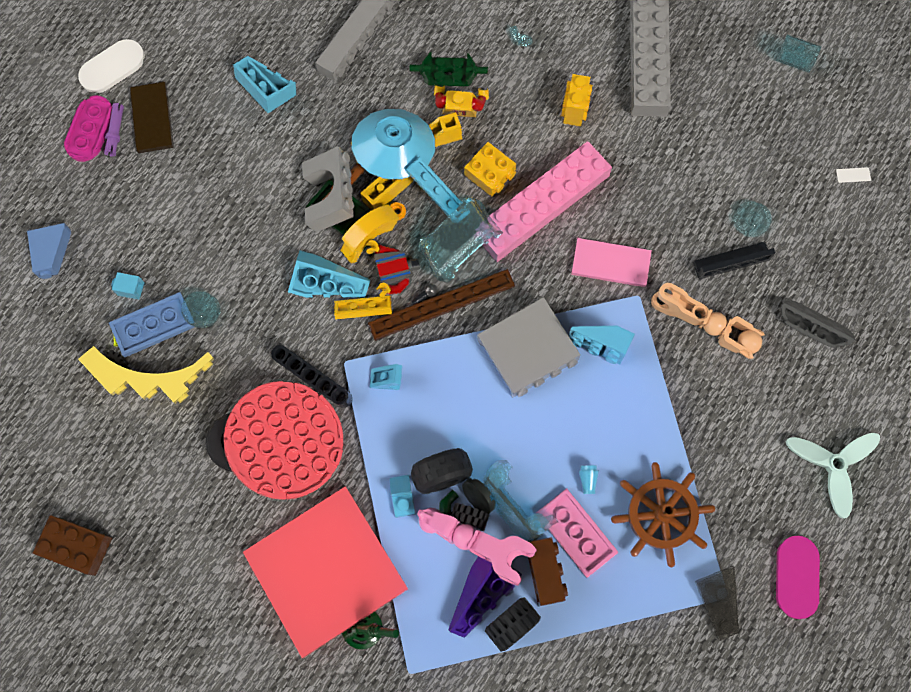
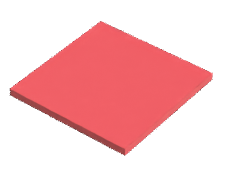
[243,486,408,658]

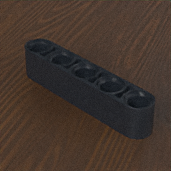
[271,345,353,408]

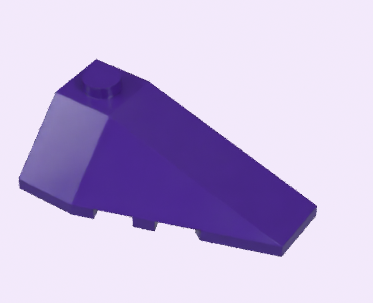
[448,556,522,638]

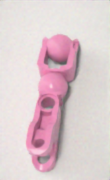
[417,508,536,586]

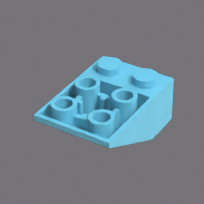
[569,326,635,364]

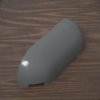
[781,300,855,348]

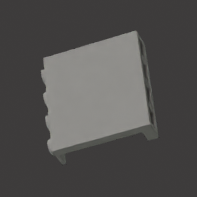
[477,297,580,398]

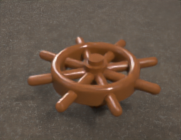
[611,462,715,568]

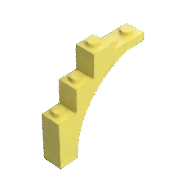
[78,346,214,403]

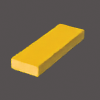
[334,295,392,319]

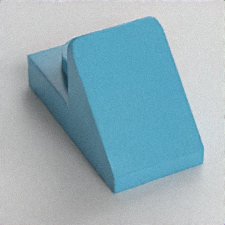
[369,364,402,390]
[390,475,416,518]

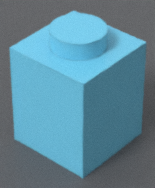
[112,272,144,300]

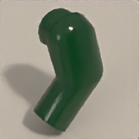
[439,489,459,516]

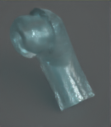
[509,26,533,46]

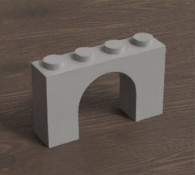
[302,146,354,232]

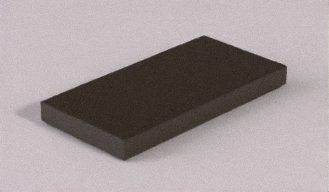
[130,82,174,154]

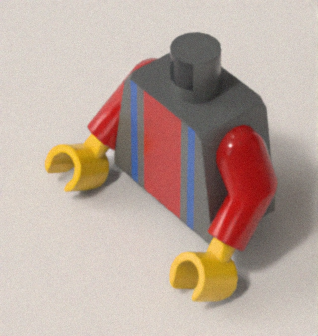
[366,240,420,298]

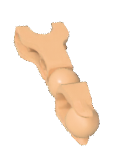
[651,283,765,359]

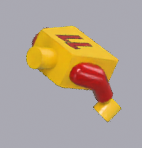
[434,86,489,117]

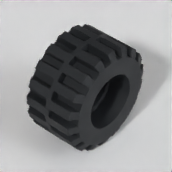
[485,597,541,652]

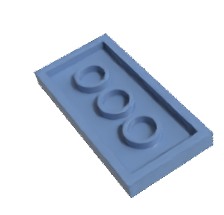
[109,292,196,358]

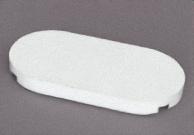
[78,39,145,93]

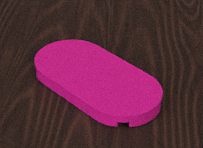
[64,95,112,162]
[776,536,820,619]

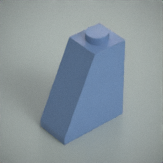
[27,223,71,279]

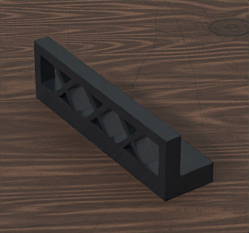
[693,242,776,280]

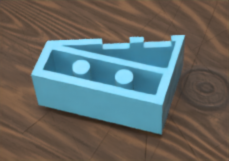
[233,56,296,113]

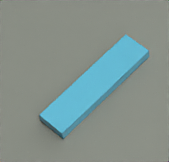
[406,156,470,224]

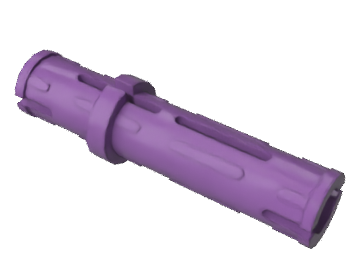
[104,103,124,157]

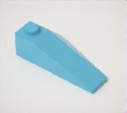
[288,250,370,298]

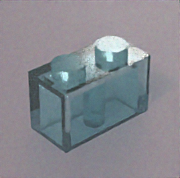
[775,35,822,72]

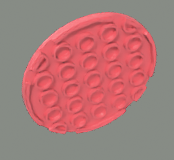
[224,381,343,500]

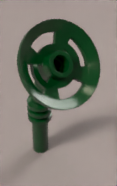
[342,612,399,649]

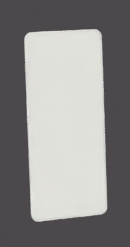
[836,167,871,183]

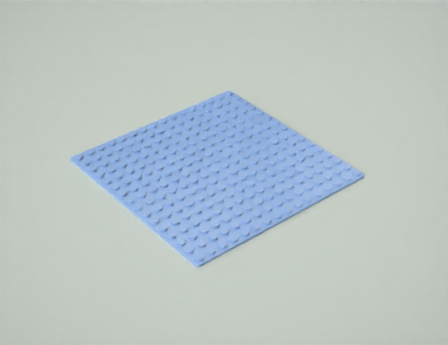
[344,296,728,674]

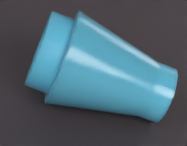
[579,465,599,494]

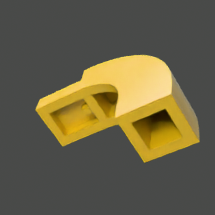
[340,205,399,263]

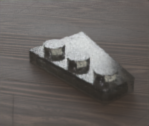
[695,566,739,641]

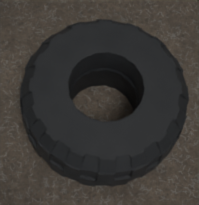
[206,413,233,472]
[411,448,473,494]

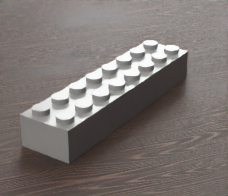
[630,0,671,117]

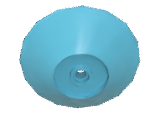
[352,109,435,179]

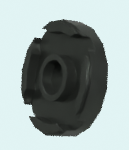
[462,478,495,515]

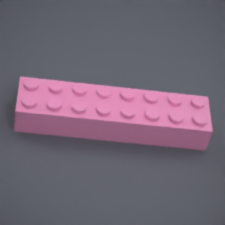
[474,141,612,262]

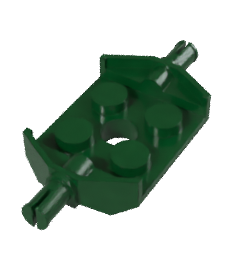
[409,52,488,87]

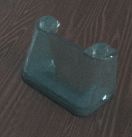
[418,198,503,282]
[481,460,558,542]

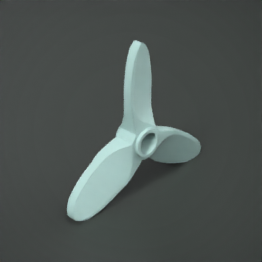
[785,433,880,519]

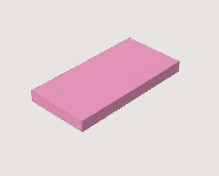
[571,238,652,287]
[535,488,618,578]

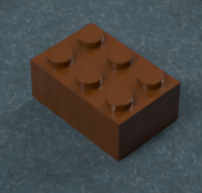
[32,515,112,576]
[528,537,568,607]

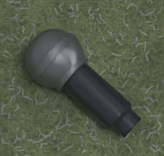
[411,284,437,305]

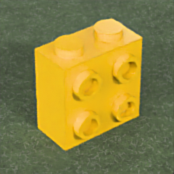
[561,74,593,127]
[464,142,516,197]

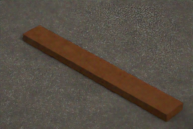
[368,269,515,341]

